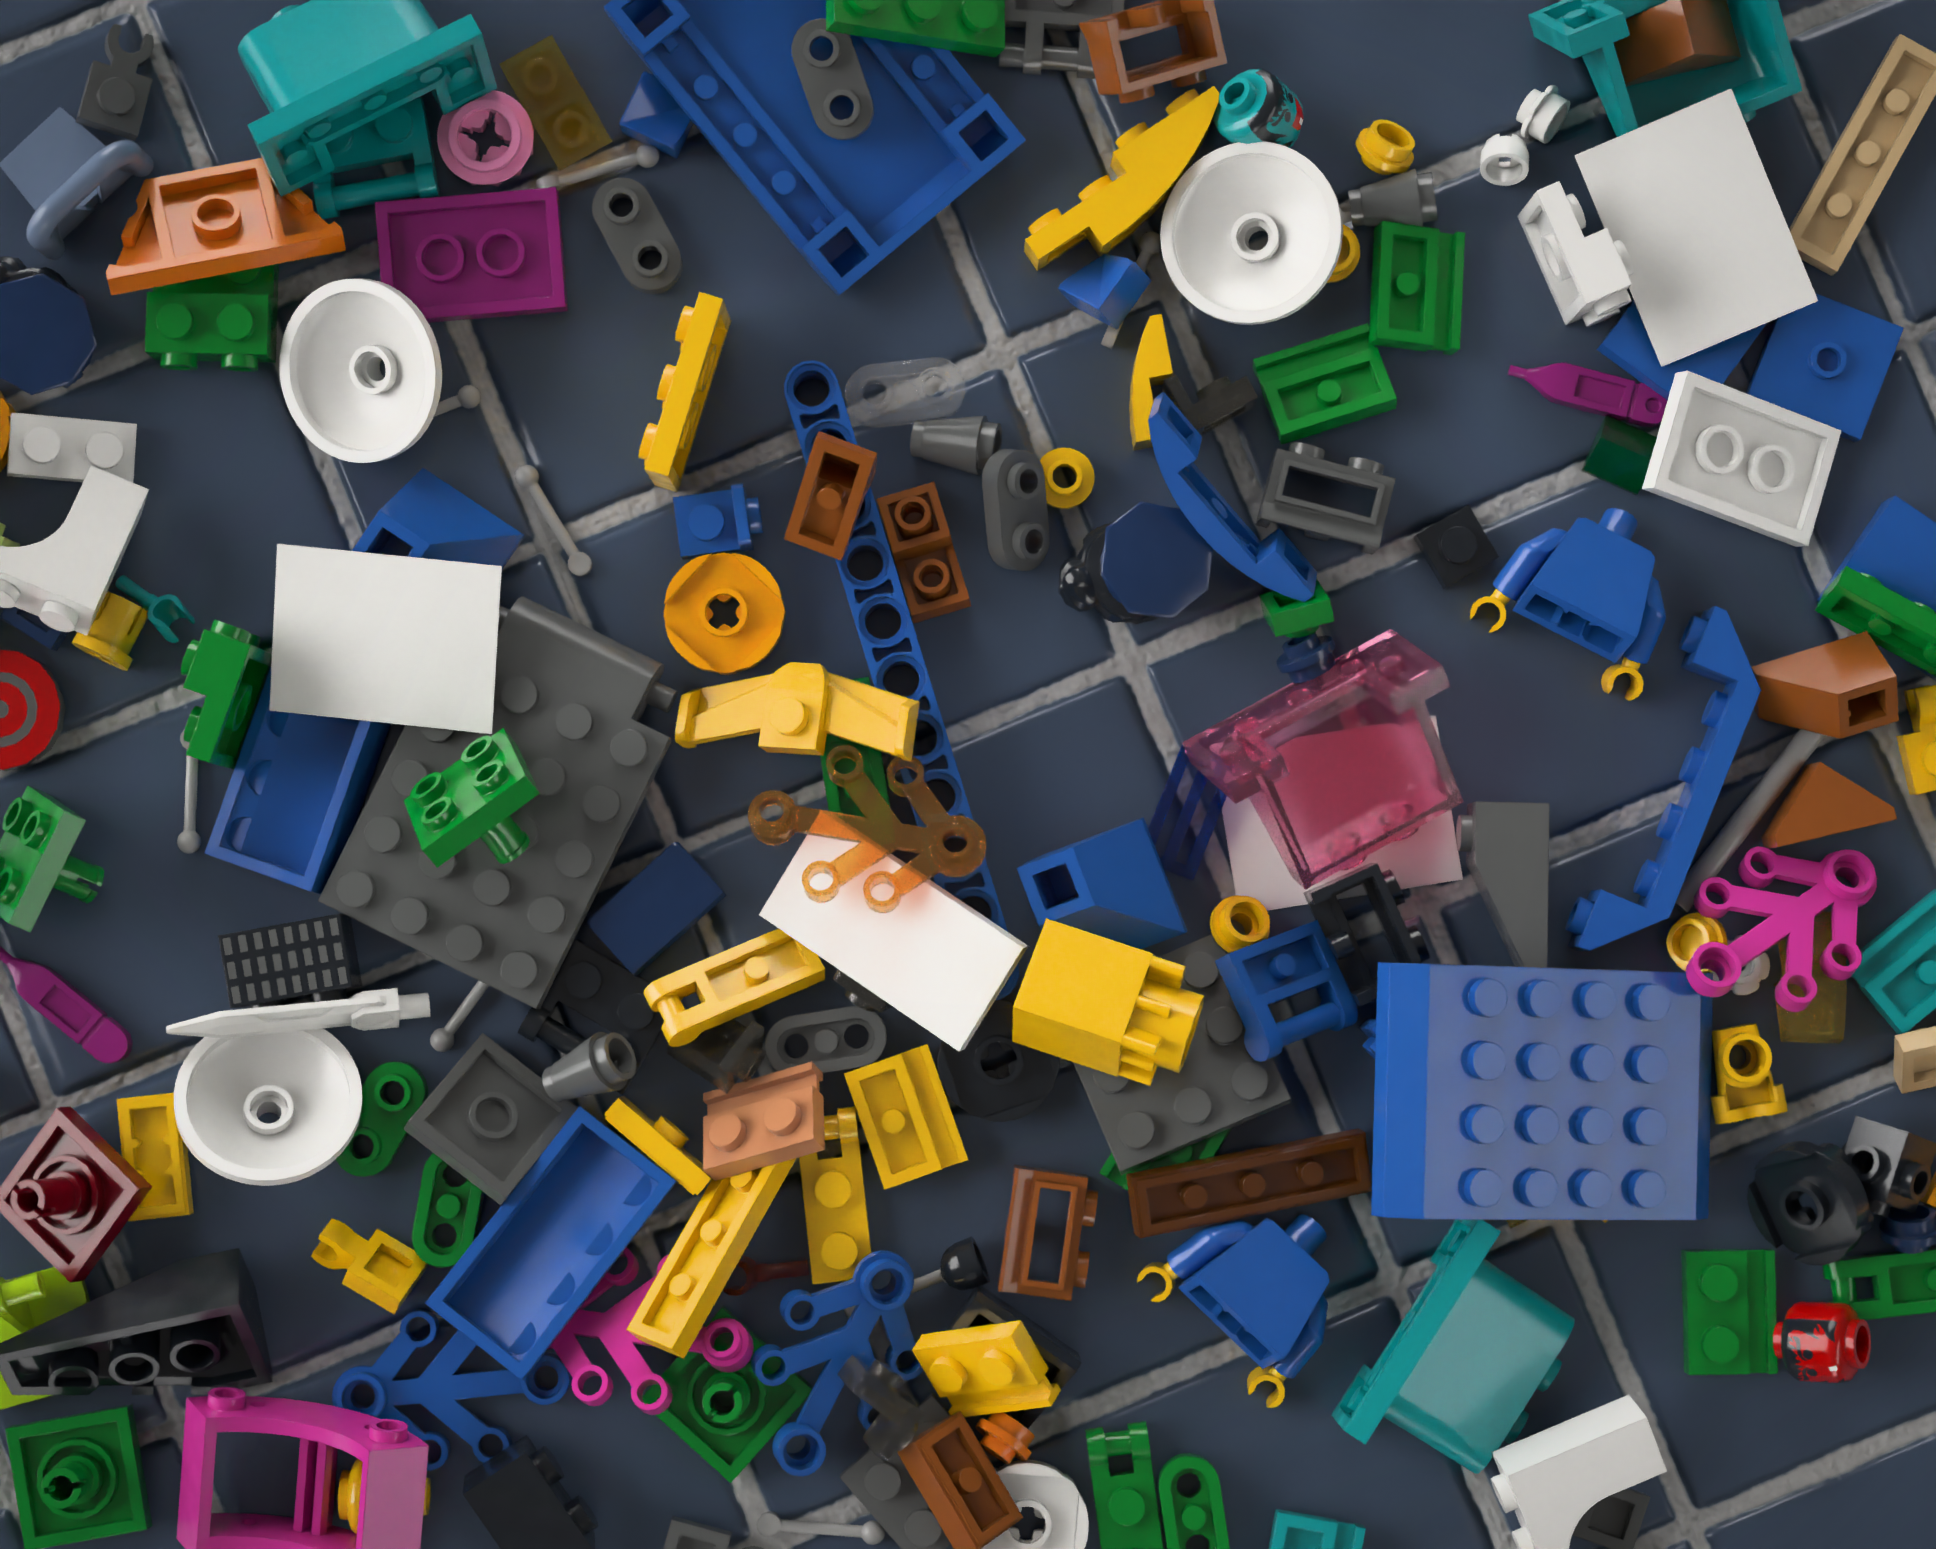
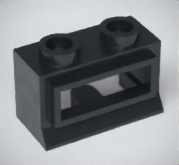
[1303,863,1430,1006]

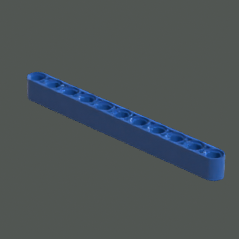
[784,360,1019,1000]

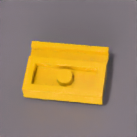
[844,1043,968,1190]
[912,1320,1061,1417]

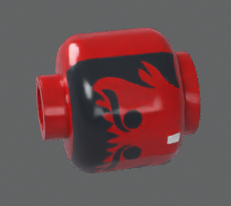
[1773,1301,1871,1383]

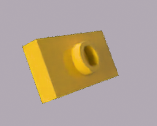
[116,1092,194,1222]
[604,1096,712,1195]

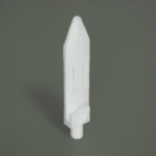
[166,988,430,1038]

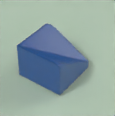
[619,71,694,159]
[1058,254,1152,330]

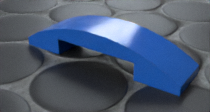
[1148,392,1317,602]

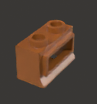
[1079,0,1227,103]
[997,1165,1098,1301]

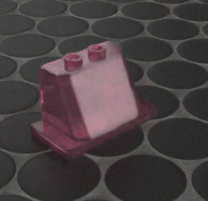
[1182,629,1463,890]

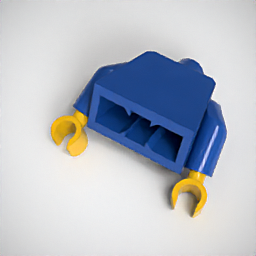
[1470,508,1666,701]
[1137,1214,1330,1408]

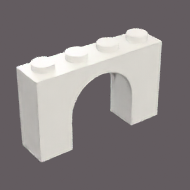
[0,466,149,636]
[1491,1394,1667,1549]

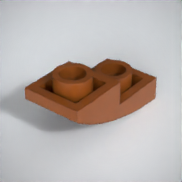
[876,481,971,624]

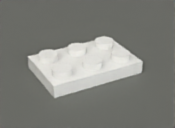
[1642,371,1841,547]

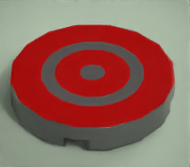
[0,649,66,771]

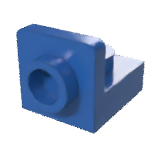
[673,483,763,560]

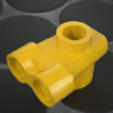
[1710,1023,1788,1124]

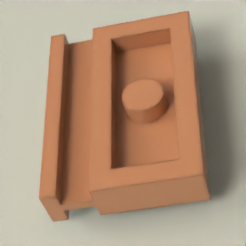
[703,1061,825,1181]

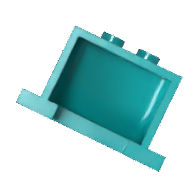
[238,0,498,197]
[1528,0,1802,137]
[1331,1219,1575,1474]

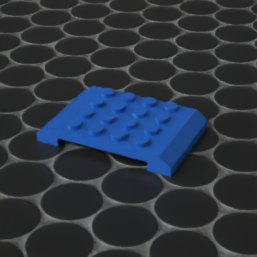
[604,0,1026,296]
[1371,962,1713,1220]

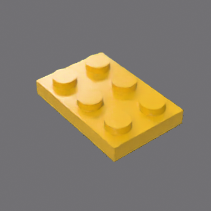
[639,292,731,492]

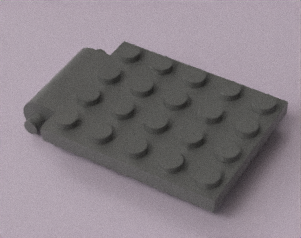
[318,596,678,1009]

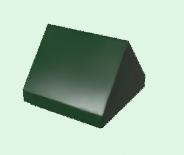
[1581,415,1657,495]

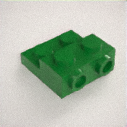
[145,264,279,372]
[181,620,272,769]

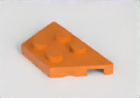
[106,158,346,296]

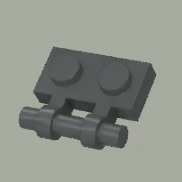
[999,0,1124,79]

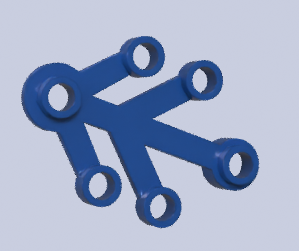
[751,1250,923,1476]
[332,1309,572,1471]

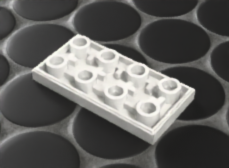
[759,811,1028,1051]

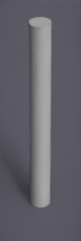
[1675,729,1826,913]

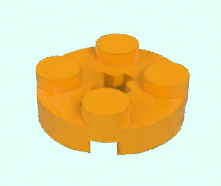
[663,552,786,675]

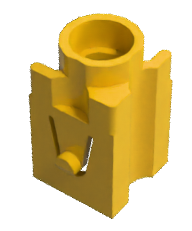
[1012,918,1204,1086]

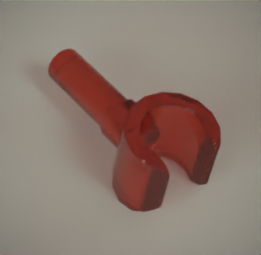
[723,1256,809,1296]

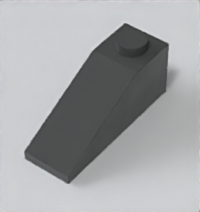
[1456,801,1550,968]

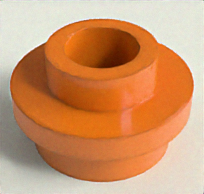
[975,1412,1035,1465]

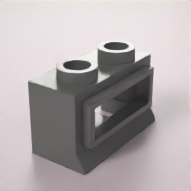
[1255,442,1396,555]

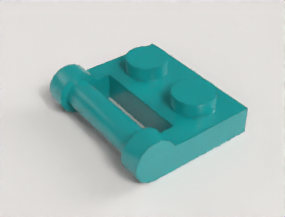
[313,96,440,219]

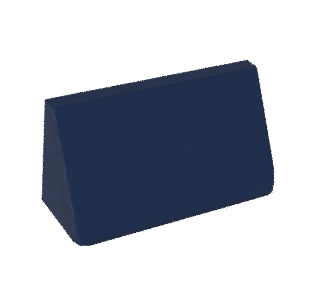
[587,842,726,977]

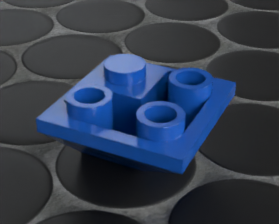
[352,468,525,569]
[1016,817,1187,949]

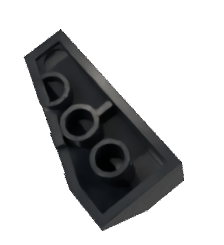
[0,1248,273,1395]

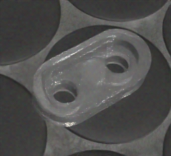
[845,357,965,428]

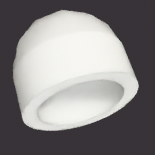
[1480,133,1529,186]

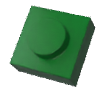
[1259,579,1335,638]

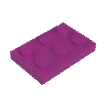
[375,187,568,323]

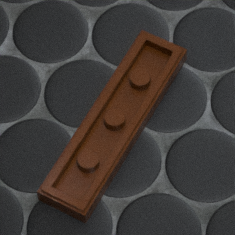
[1126,1128,1372,1238]

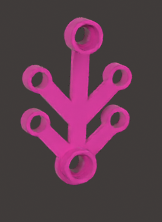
[1686,846,1877,1012]
[548,1247,754,1415]

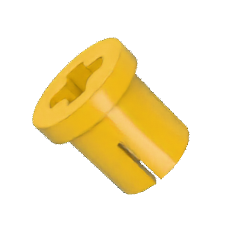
[71,592,148,671]

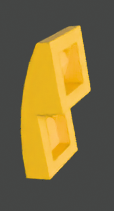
[1129,314,1173,451]

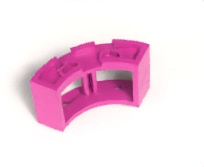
[176,1387,429,1549]

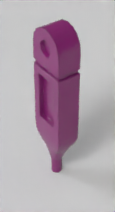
[1507,363,1667,427]
[0,946,133,1063]

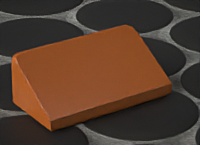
[897,1411,1023,1549]

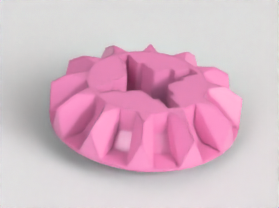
[437,90,534,187]

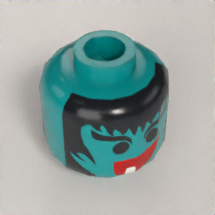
[1214,69,1303,148]

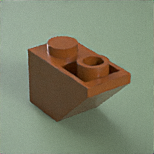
[1751,631,1899,739]

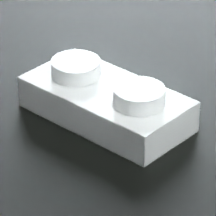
[7,412,137,483]

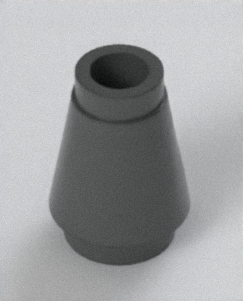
[1348,168,1438,227]
[910,415,1002,476]
[542,1032,636,1102]

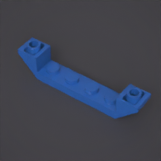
[1565,606,1761,951]

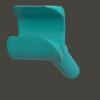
[115,575,195,643]

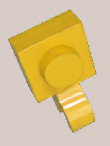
[1896,685,1936,795]
[311,1218,428,1315]

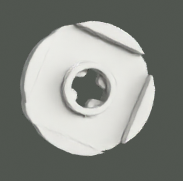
[981,1460,1089,1549]

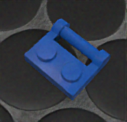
[1215,920,1358,1062]

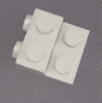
[1517,181,1633,327]

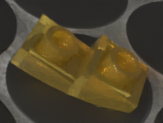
[499,35,613,171]
[1774,911,1847,1044]

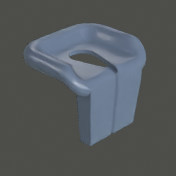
[0,107,154,260]

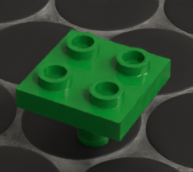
[403,728,540,868]
[0,785,104,933]
[642,1306,813,1483]
[5,1404,153,1549]

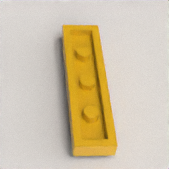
[626,1158,796,1359]

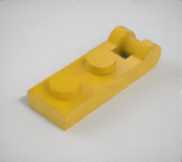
[643,928,825,1047]
[799,1106,872,1284]

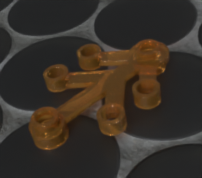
[748,745,986,913]

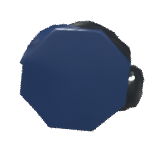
[0,256,97,395]
[1058,501,1213,624]

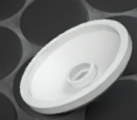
[1160,141,1343,325]
[279,278,442,463]
[174,1028,362,1186]

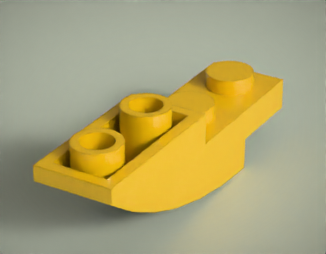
[1024,86,1220,271]

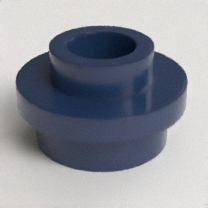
[1276,632,1336,683]
[1879,1202,1936,1254]

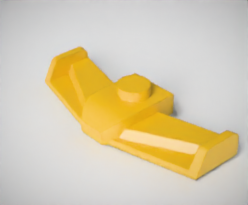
[675,662,920,762]

